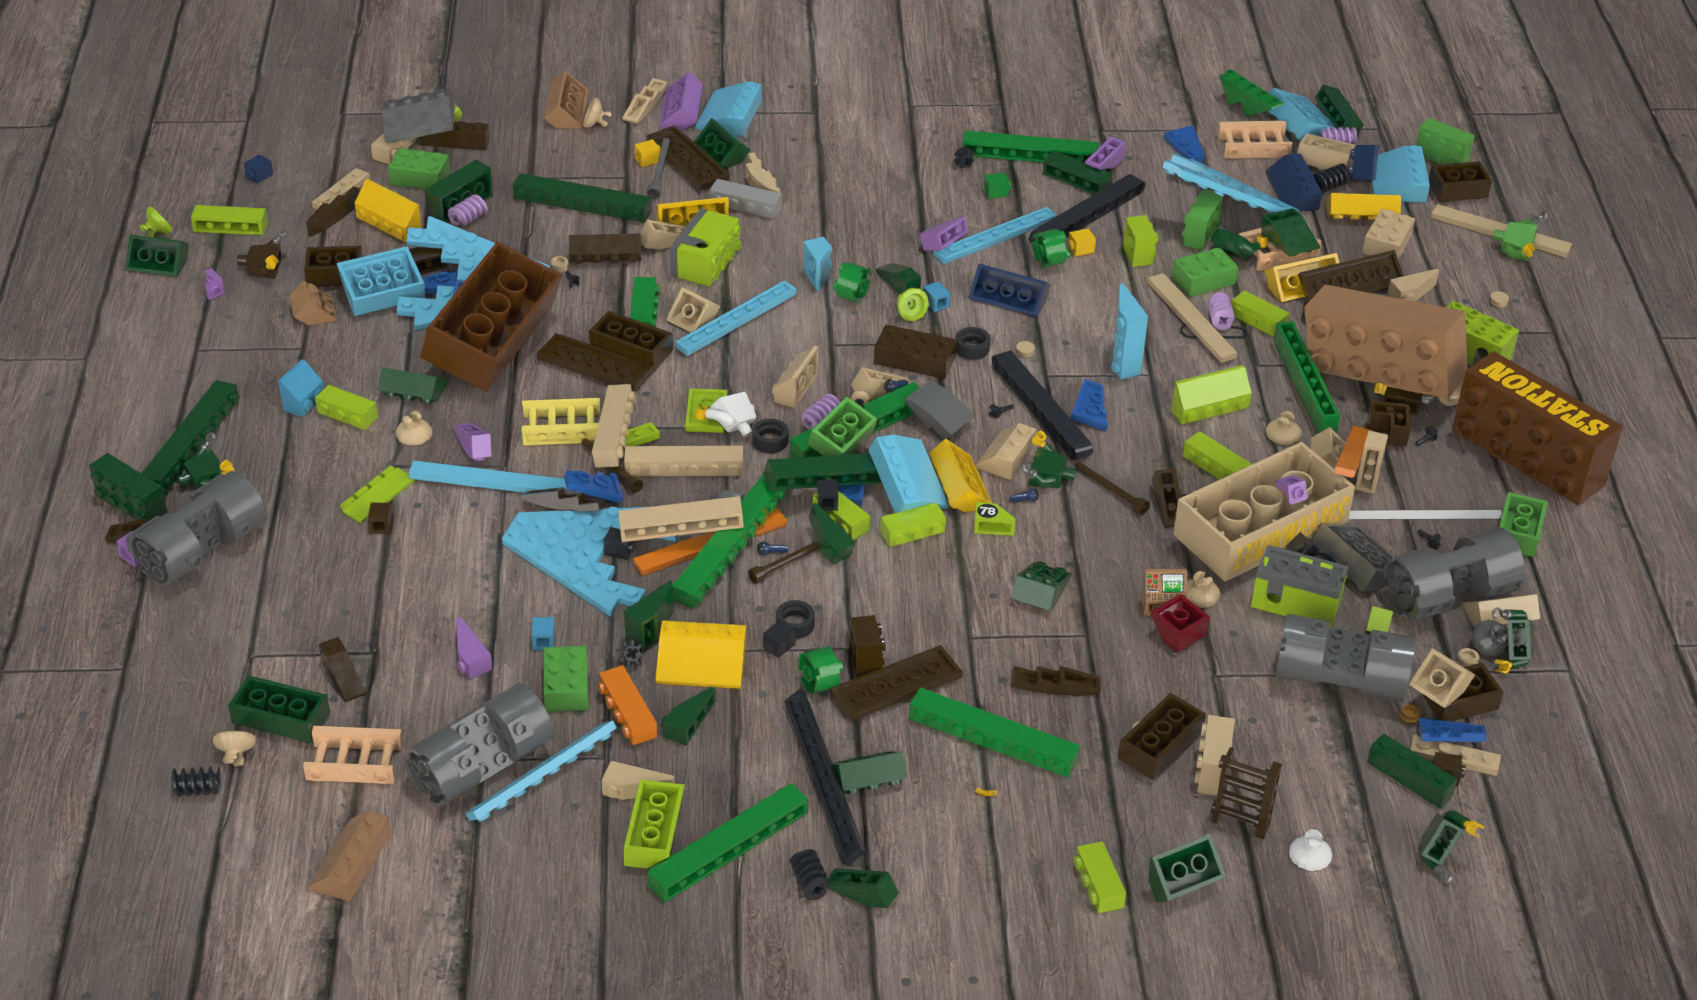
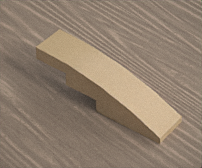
[622,78,668,124]

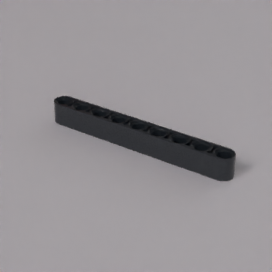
[1028,174,1145,244]
[991,350,1093,461]

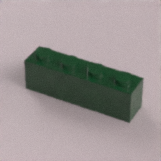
[1315,84,1364,135]
[1043,151,1113,195]
[1367,733,1458,809]

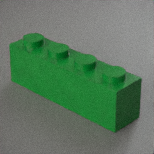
[630,277,660,327]

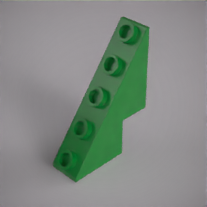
[1219,69,1284,117]

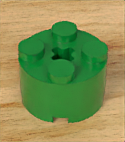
[1032,229,1070,268]
[833,262,871,303]
[798,646,843,694]

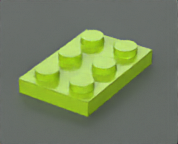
[685,389,727,433]

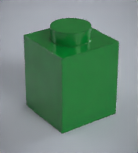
[984,173,1011,199]

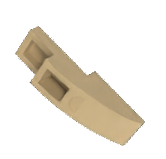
[746,152,780,193]

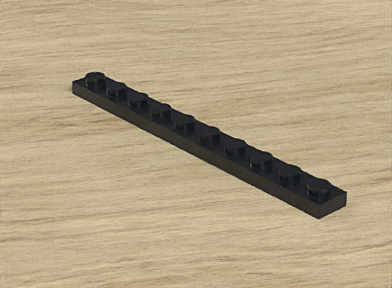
[784,688,866,865]

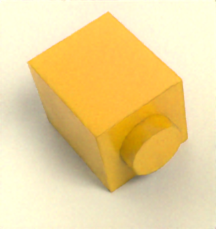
[634,139,661,167]
[1067,228,1096,257]

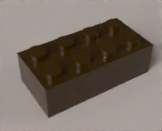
[589,310,673,371]
[874,324,957,379]
[1117,693,1206,780]

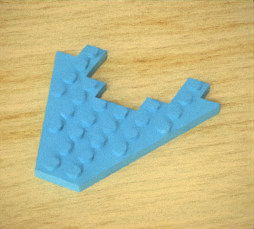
[1162,153,1299,213]
[397,216,550,330]
[502,507,679,617]

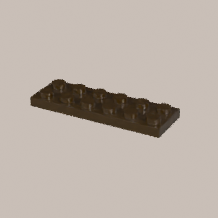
[646,125,729,191]
[1298,250,1404,301]
[537,333,653,392]
[830,645,963,722]

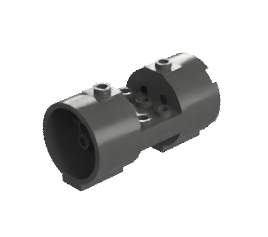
[125,471,266,587]
[1383,527,1527,621]
[1275,614,1416,702]
[405,683,553,807]

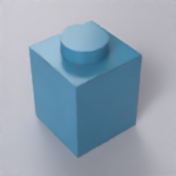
[923,281,950,312]
[532,617,555,650]

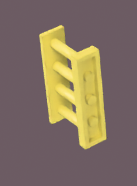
[522,398,600,445]

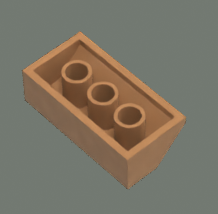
[544,69,589,129]
[308,811,391,902]

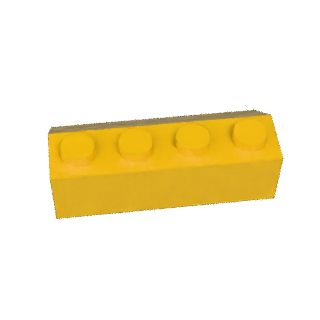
[355,179,422,243]
[1325,193,1401,221]
[656,197,729,226]
[1264,253,1339,303]
[929,438,992,513]

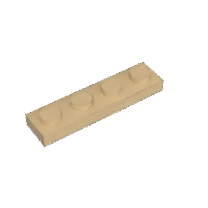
[312,168,370,209]
[1410,735,1501,776]

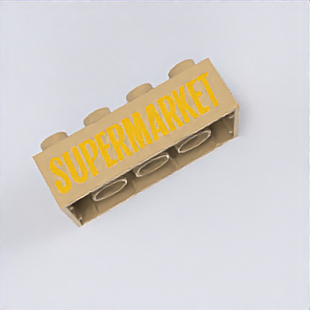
[1173,442,1355,582]

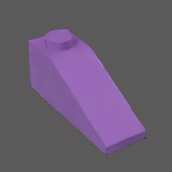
[1085,137,1126,170]
[920,216,968,251]
[453,423,491,461]
[457,617,492,679]

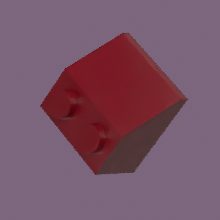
[1150,594,1210,653]

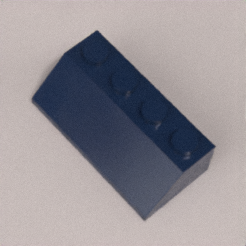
[1266,153,1322,211]
[968,264,1051,317]

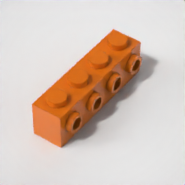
[597,665,657,745]

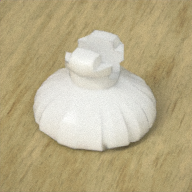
[1289,829,1332,871]

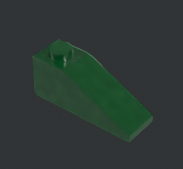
[876,263,921,294]
[809,503,856,565]
[661,686,716,746]
[828,868,899,908]

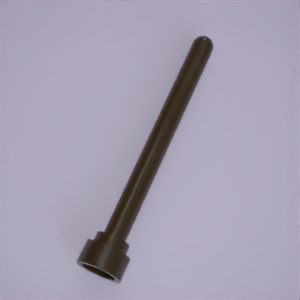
[581,438,644,493]
[1075,462,1150,515]
[748,541,819,584]

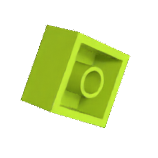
[1123,215,1158,267]

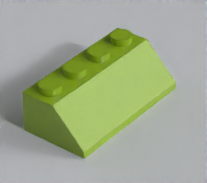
[1171,365,1252,425]
[624,779,685,869]

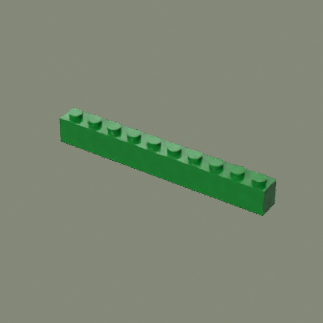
[673,475,789,609]

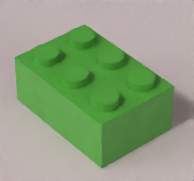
[1416,118,1475,165]
[388,148,450,189]
[1182,189,1223,251]
[1171,247,1238,297]
[808,397,877,456]
[1499,492,1548,557]
[544,646,589,712]

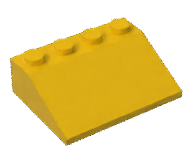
[655,621,746,689]

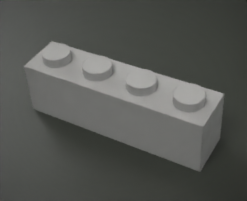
[710,179,782,219]

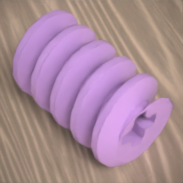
[1320,127,1357,145]
[448,195,487,226]
[1208,292,1234,330]
[801,394,840,430]

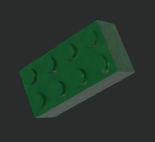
[425,160,493,223]
[89,453,168,521]
[228,675,330,743]

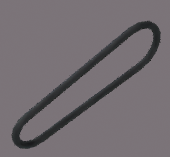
[1180,324,1249,339]

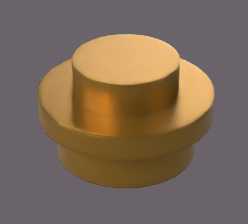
[1399,704,1421,724]

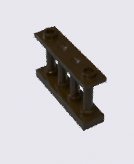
[1211,747,1282,840]

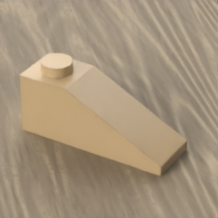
[640,220,686,250]
[1388,269,1439,301]
[851,367,910,400]
[602,761,675,800]

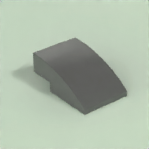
[904,380,975,440]

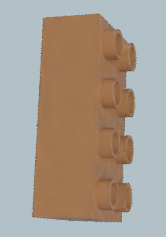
[1304,285,1467,399]

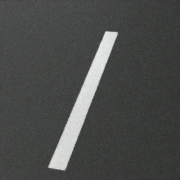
[1349,510,1502,519]

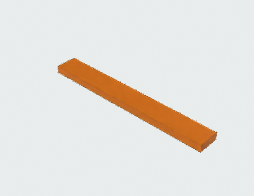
[1334,426,1372,478]
[633,508,787,576]

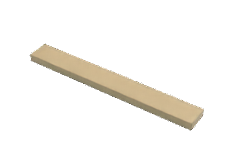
[1431,204,1572,258]
[1147,273,1238,363]

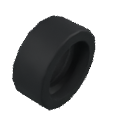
[955,327,991,359]
[752,418,789,453]
[776,600,815,639]

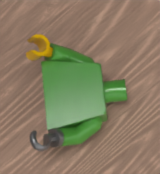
[1493,212,1547,261]

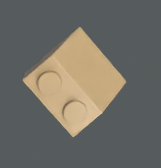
[666,287,720,333]
[1310,427,1347,477]
[1409,648,1475,708]

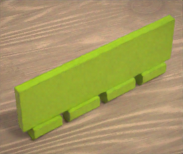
[340,466,415,524]

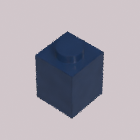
[244,154,273,184]

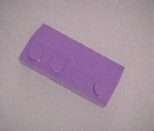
[659,71,703,130]

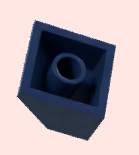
[1348,145,1379,182]

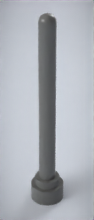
[647,138,670,199]

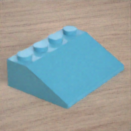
[695,82,762,137]
[1267,88,1337,141]
[1371,145,1430,203]
[337,246,425,316]
[1112,283,1148,379]
[869,435,950,513]

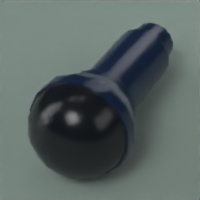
[884,379,909,393]
[1009,488,1039,502]
[757,541,788,555]

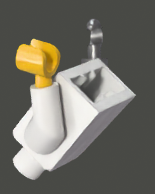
[695,392,756,438]

